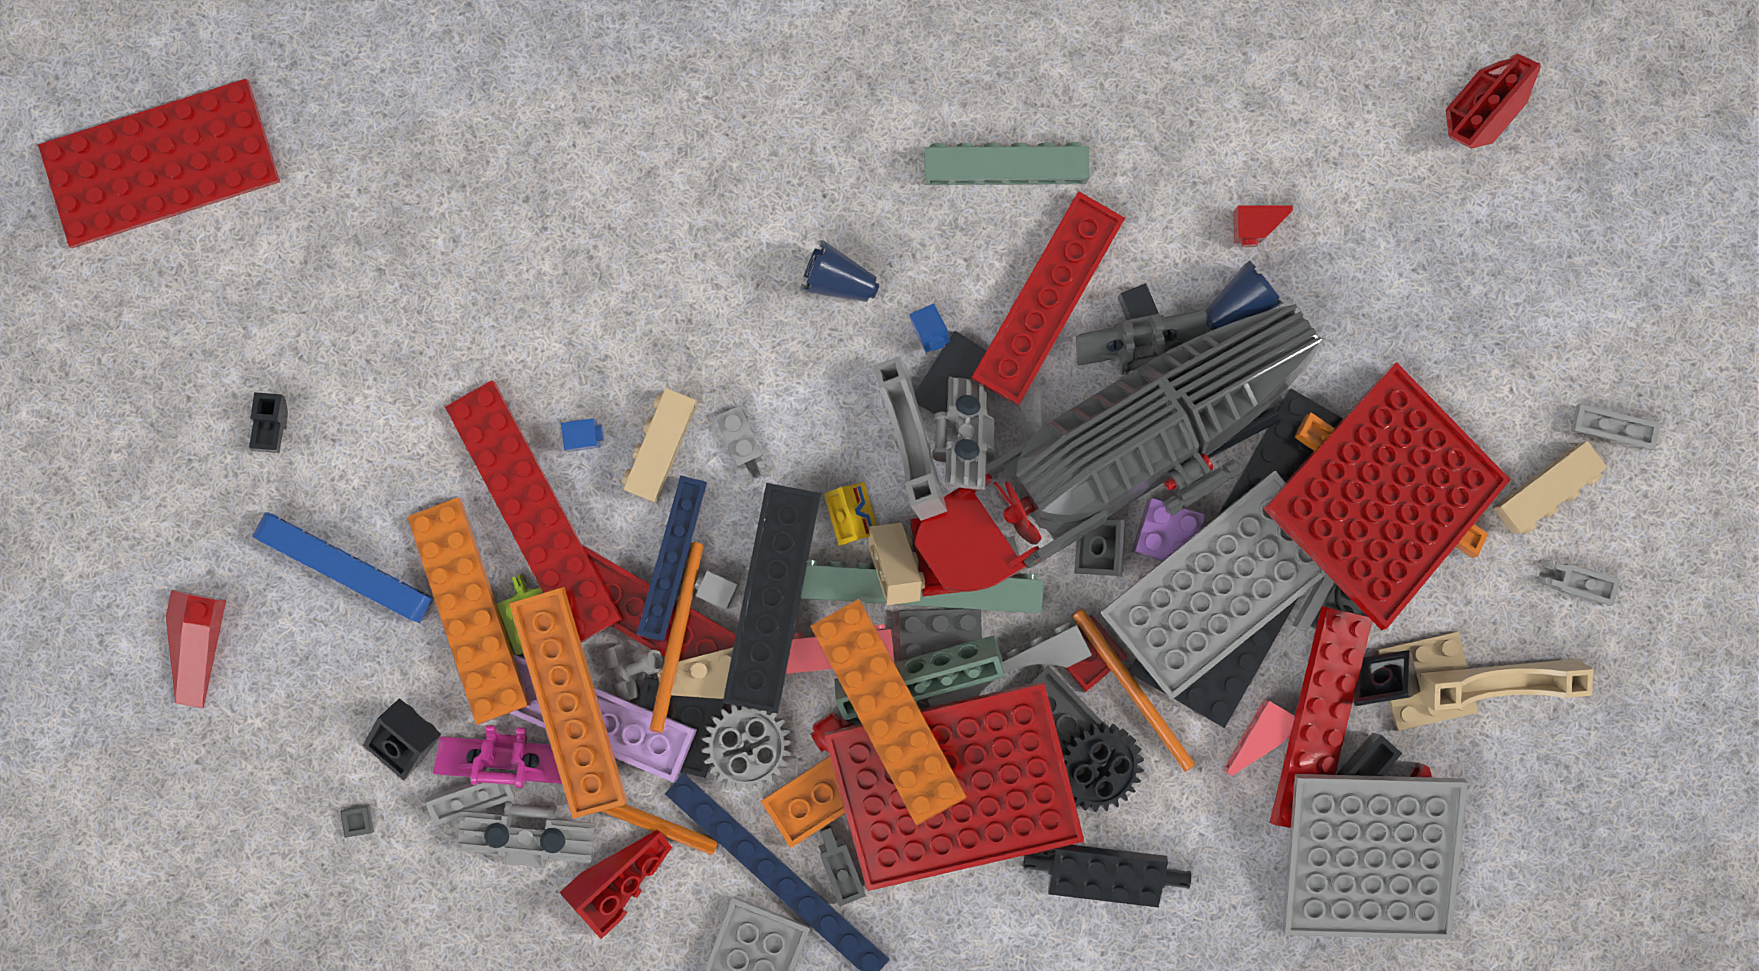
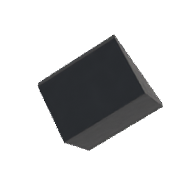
[1353,650,1421,706]

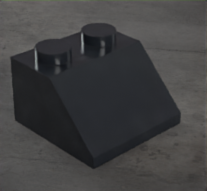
[363,698,441,781]

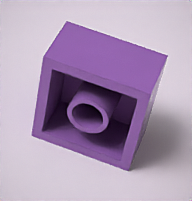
[1131,498,1205,561]

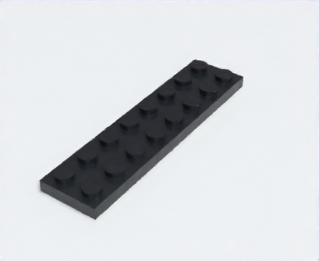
[723,483,821,714]

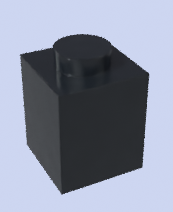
[1117,283,1159,320]

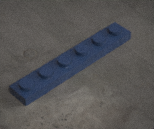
[637,475,707,642]

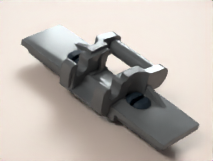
[1076,311,1206,375]

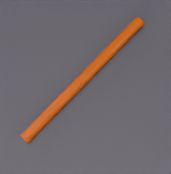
[649,542,704,733]
[1071,608,1195,772]

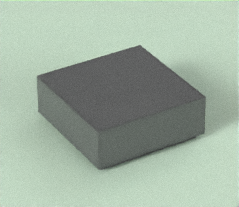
[340,805,374,838]

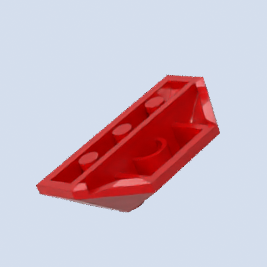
[1445,53,1541,149]

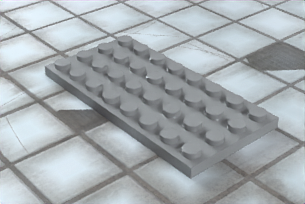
[1100,471,1327,700]

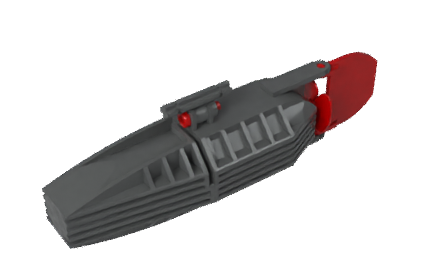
[915,304,1322,592]

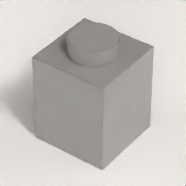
[694,571,739,610]

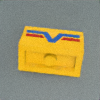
[824,482,877,546]

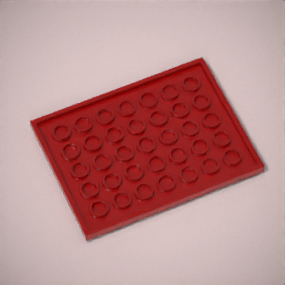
[1263,362,1511,631]
[824,681,1085,891]

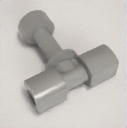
[602,644,664,700]

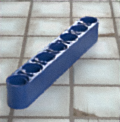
[252,512,434,623]

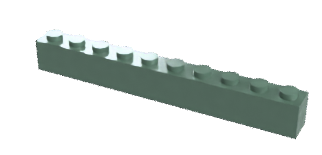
[801,560,1044,613]

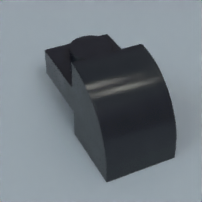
[249,392,288,453]

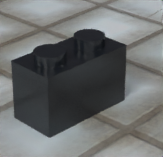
[1337,732,1402,776]

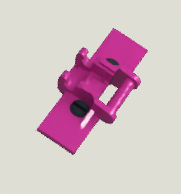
[433,725,562,788]

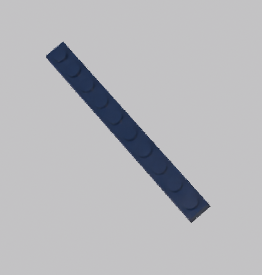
[665,773,890,971]

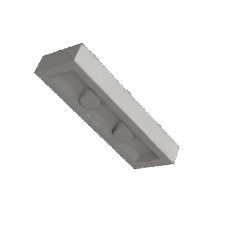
[1571,404,1661,451]
[425,770,515,826]

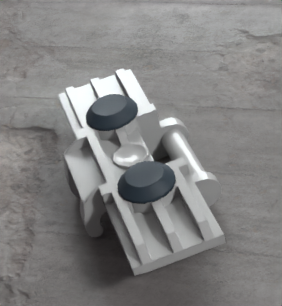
[932,377,995,490]
[457,801,595,868]

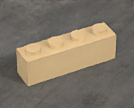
[622,388,698,503]
[1493,441,1608,535]

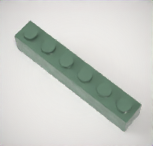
[924,142,1089,185]

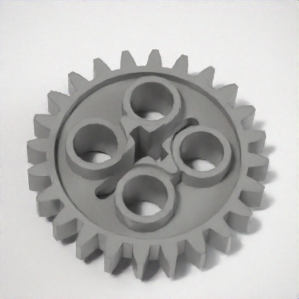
[701,704,792,792]

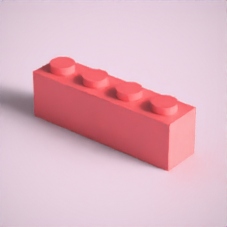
[786,624,894,674]

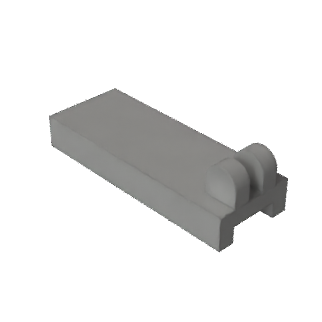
[1292,575,1334,632]

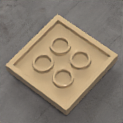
[1377,632,1479,731]

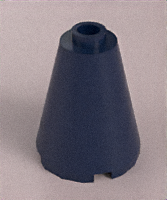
[800,240,879,302]
[1205,260,1283,331]

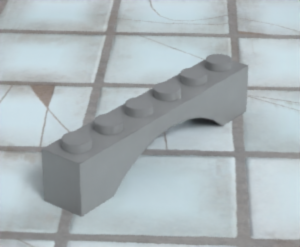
[874,356,947,520]
[927,622,1091,707]

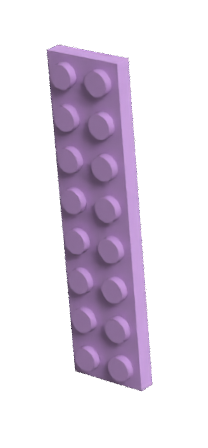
[510,653,697,783]

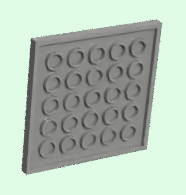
[1283,774,1467,940]

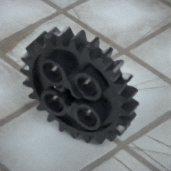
[1062,722,1144,812]

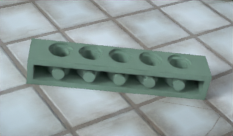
[834,635,1005,720]

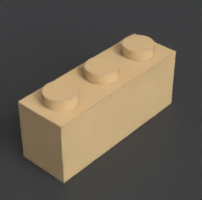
[869,522,925,605]

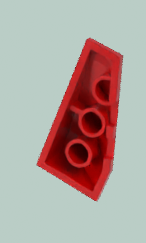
[559,829,672,939]

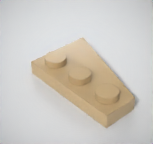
[657,648,733,699]

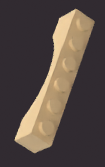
[1420,659,1593,711]

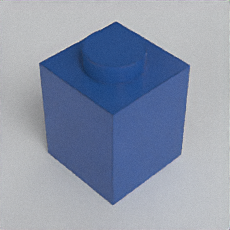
[909,303,950,353]
[561,418,604,452]

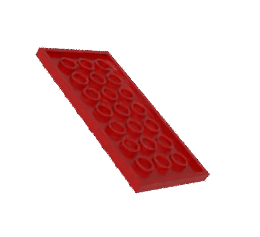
[38,79,280,248]

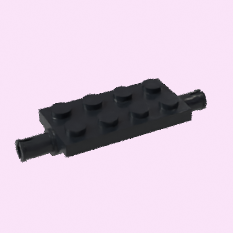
[1023,845,1192,908]

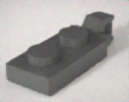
[819,825,866,906]

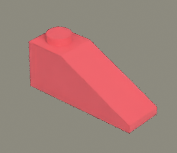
[1223,700,1295,776]

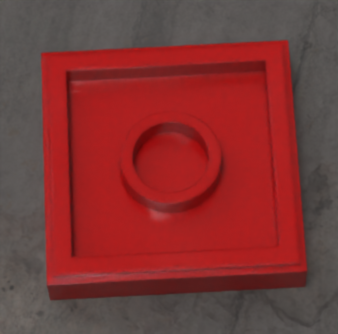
[1064,615,1127,692]

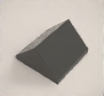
[1074,520,1125,576]

